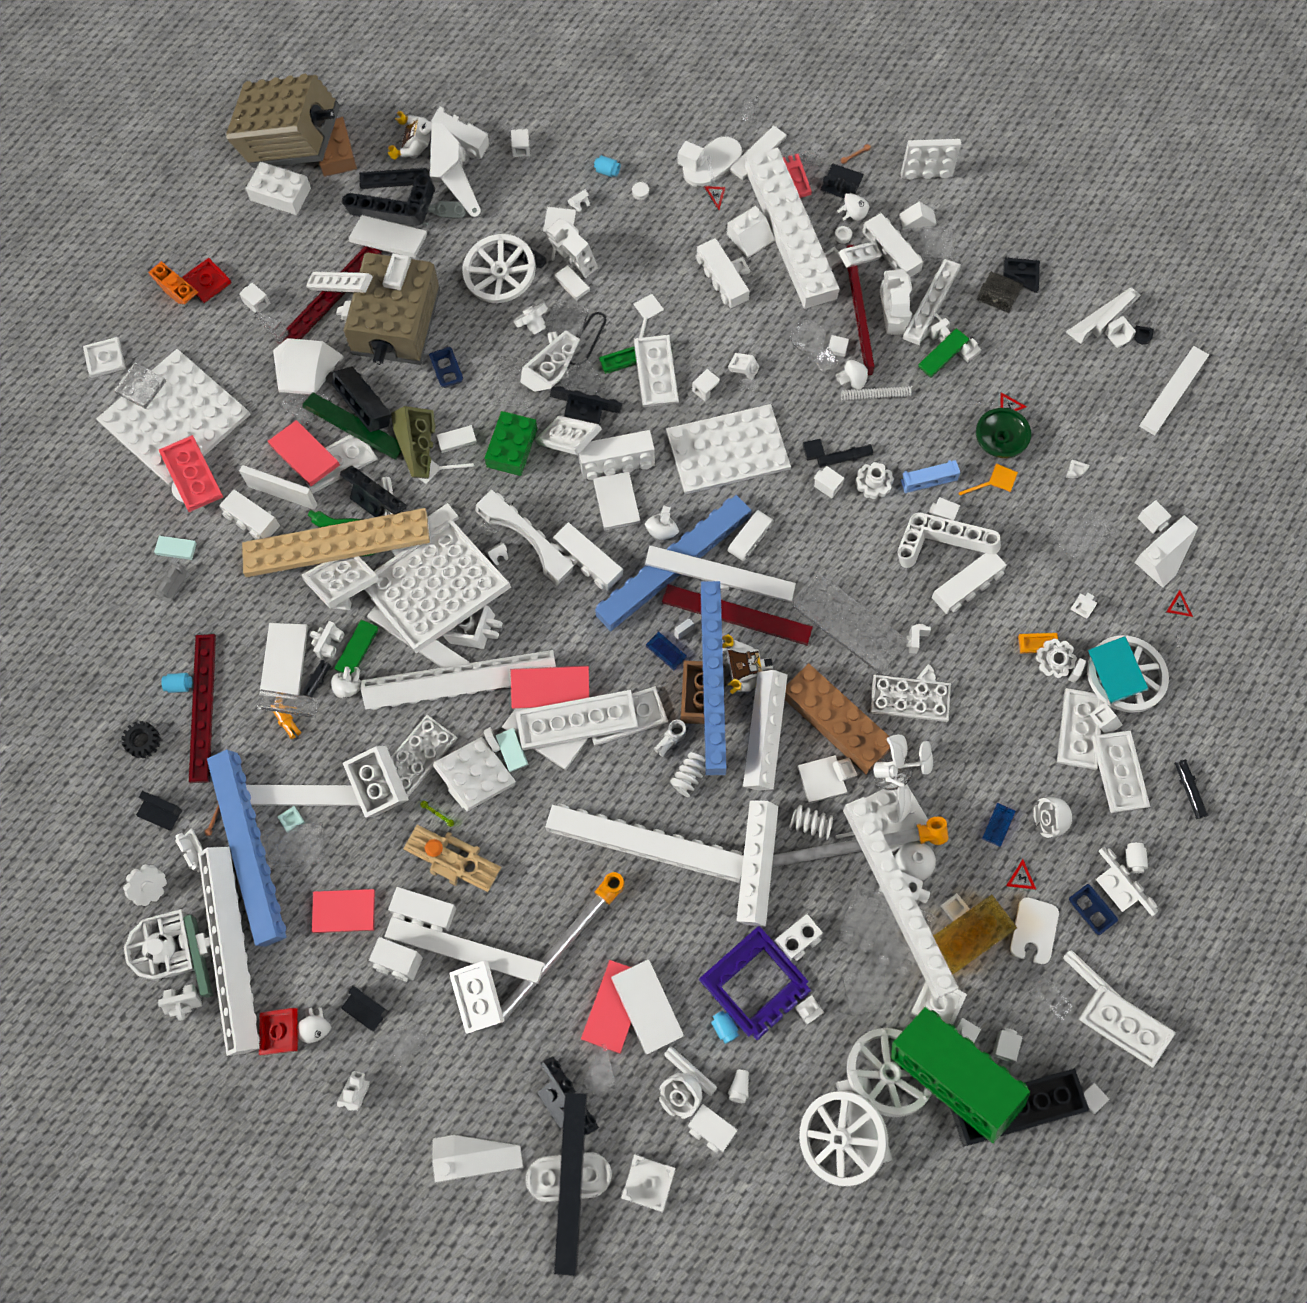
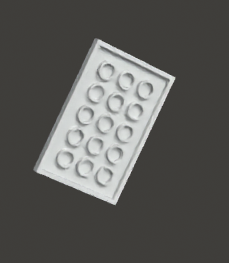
[666,404,791,494]

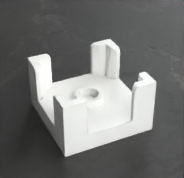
[621,1154,676,1212]

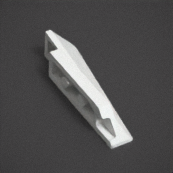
[1066,288,1141,344]

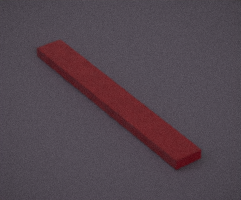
[847,245,875,376]
[276,246,382,344]
[662,584,813,646]
[189,634,216,783]

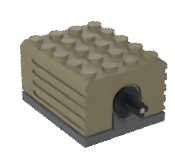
[226,73,340,168]
[343,253,440,365]

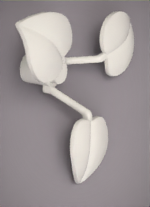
[874,735,933,822]

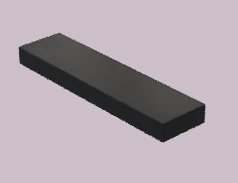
[359,167,428,189]

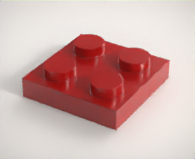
[181,258,232,303]
[259,1008,298,1056]

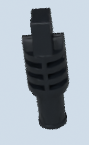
[504,243,547,269]

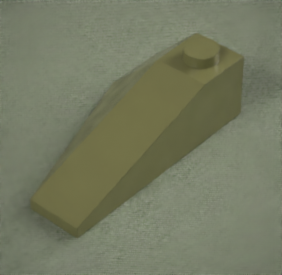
[391,406,436,479]

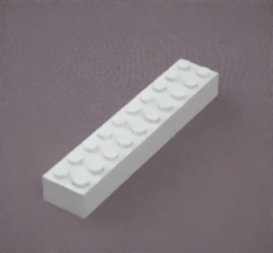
[745,148,839,309]

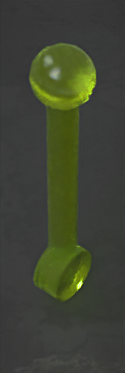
[420,800,455,827]

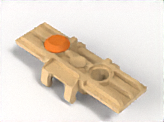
[403,825,502,892]

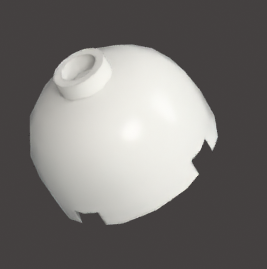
[1033,797,1072,838]
[895,841,936,881]
[659,1073,703,1118]

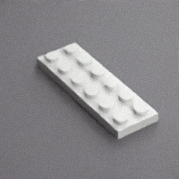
[515,690,638,750]

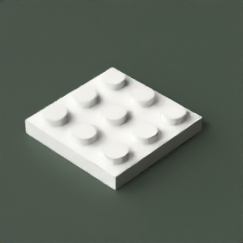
[901,139,961,180]
[302,556,379,609]
[433,737,516,811]
[865,778,928,853]

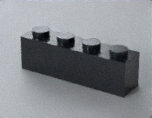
[332,366,392,432]

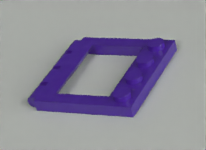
[698,926,811,1040]

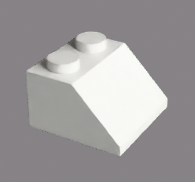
[727,206,775,258]

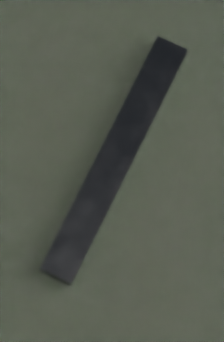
[554,1092,587,1276]

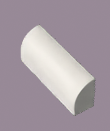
[836,1078,893,1169]

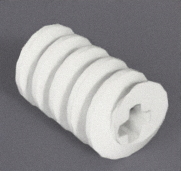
[670,752,705,797]
[789,805,833,840]

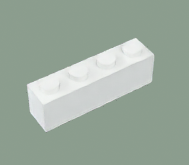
[863,213,923,277]
[696,238,750,309]
[553,522,623,591]
[932,553,1007,614]

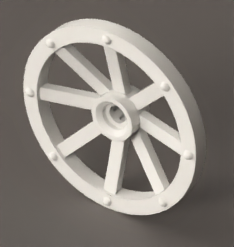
[463,234,536,303]
[1087,635,1169,713]
[847,1028,932,1117]
[800,1091,888,1186]

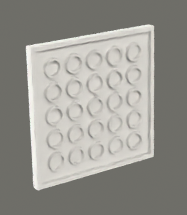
[96,349,251,486]
[364,519,511,653]

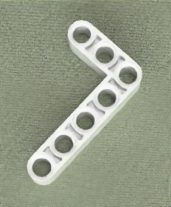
[898,513,1001,568]

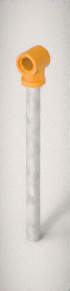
[772,816,948,867]
[501,872,624,1022]

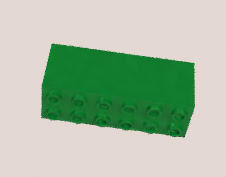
[891,1006,1030,1144]

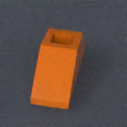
[148,261,198,304]

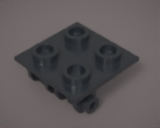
[820,163,864,199]

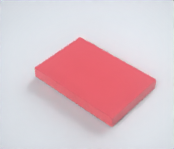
[312,889,375,933]

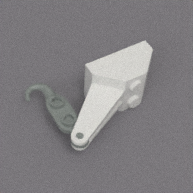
[422,123,481,226]

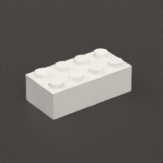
[578,430,655,480]

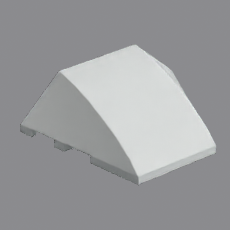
[273,338,343,394]

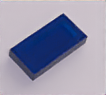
[646,631,687,671]
[982,803,1016,847]

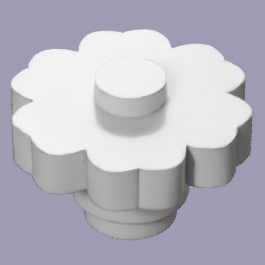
[514,303,548,334]
[855,462,894,499]
[1036,639,1077,678]
[123,864,167,906]

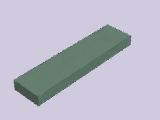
[183,914,214,998]

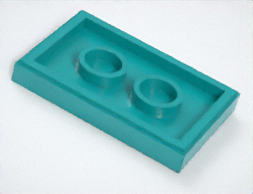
[1088,636,1149,704]

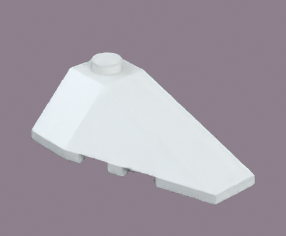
[1135,515,1198,588]

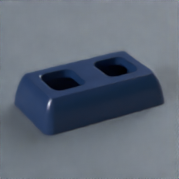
[429,347,463,388]
[1069,884,1118,935]

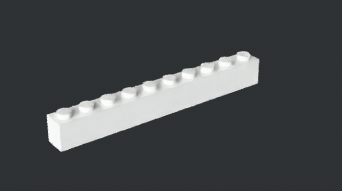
[361,650,556,710]
[843,797,958,1000]
[545,804,744,883]
[198,847,260,1056]

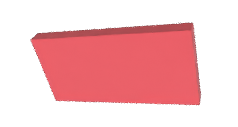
[268,420,340,486]
[159,435,223,512]
[510,666,589,708]
[581,960,631,1054]

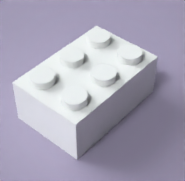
[246,162,311,215]
[343,746,409,818]

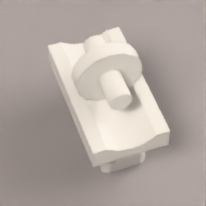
[310,621,345,658]
[158,984,202,1021]
[337,1071,370,1111]

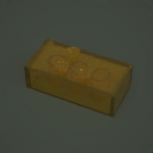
[933,894,1017,975]

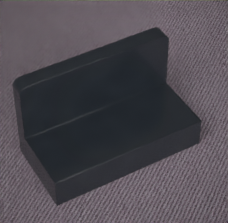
[136,791,182,831]
[341,986,389,1032]

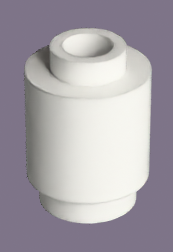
[1126,843,1148,874]

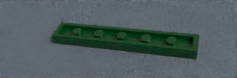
[302,392,402,460]

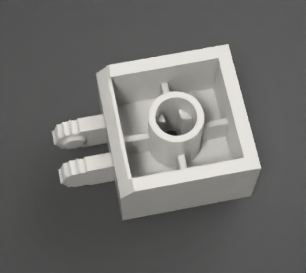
[443,605,503,649]

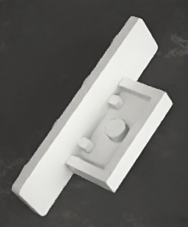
[1096,847,1158,916]

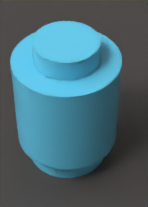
[594,155,620,177]
[161,673,193,693]
[711,1010,739,1044]

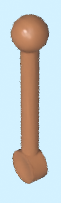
[841,144,871,164]
[204,804,220,836]

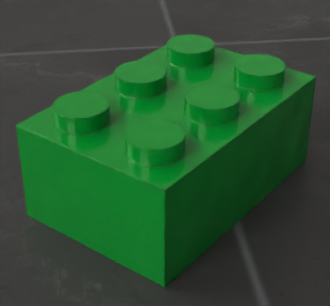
[484,411,538,476]

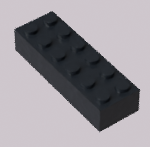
[950,1068,1090,1147]

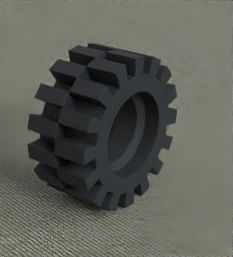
[121,721,161,759]

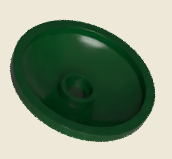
[976,408,1031,458]

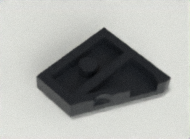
[1003,257,1040,293]

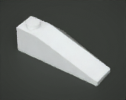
[520,330,580,392]
[432,1135,523,1183]

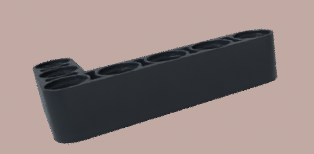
[342,173,435,226]

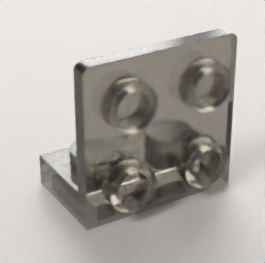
[977,272,1023,313]

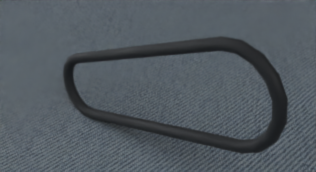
[569,312,607,366]

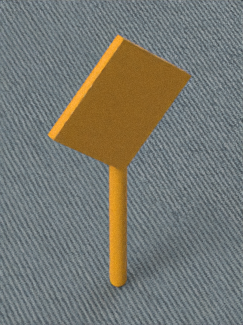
[959,464,1018,495]

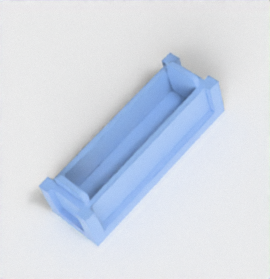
[900,460,960,493]

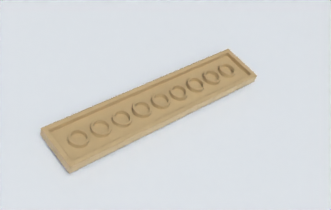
[242,508,430,577]

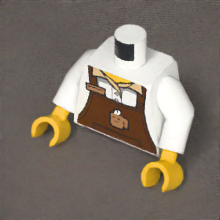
[388,111,432,159]
[722,634,773,694]

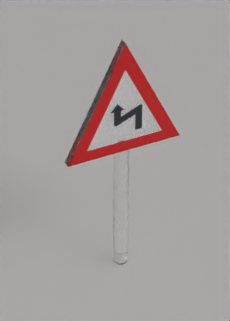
[703,156,726,211]
[966,392,1027,411]
[1165,590,1193,648]
[1006,859,1037,905]

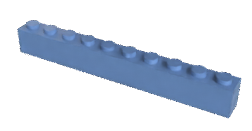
[595,495,751,632]
[700,581,726,775]
[207,750,287,947]

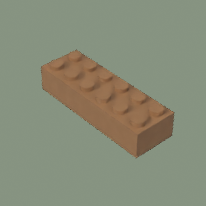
[785,663,891,775]

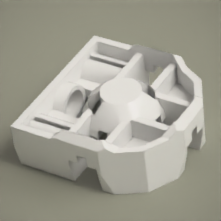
[545,218,598,278]
[880,269,912,335]
[124,909,195,981]

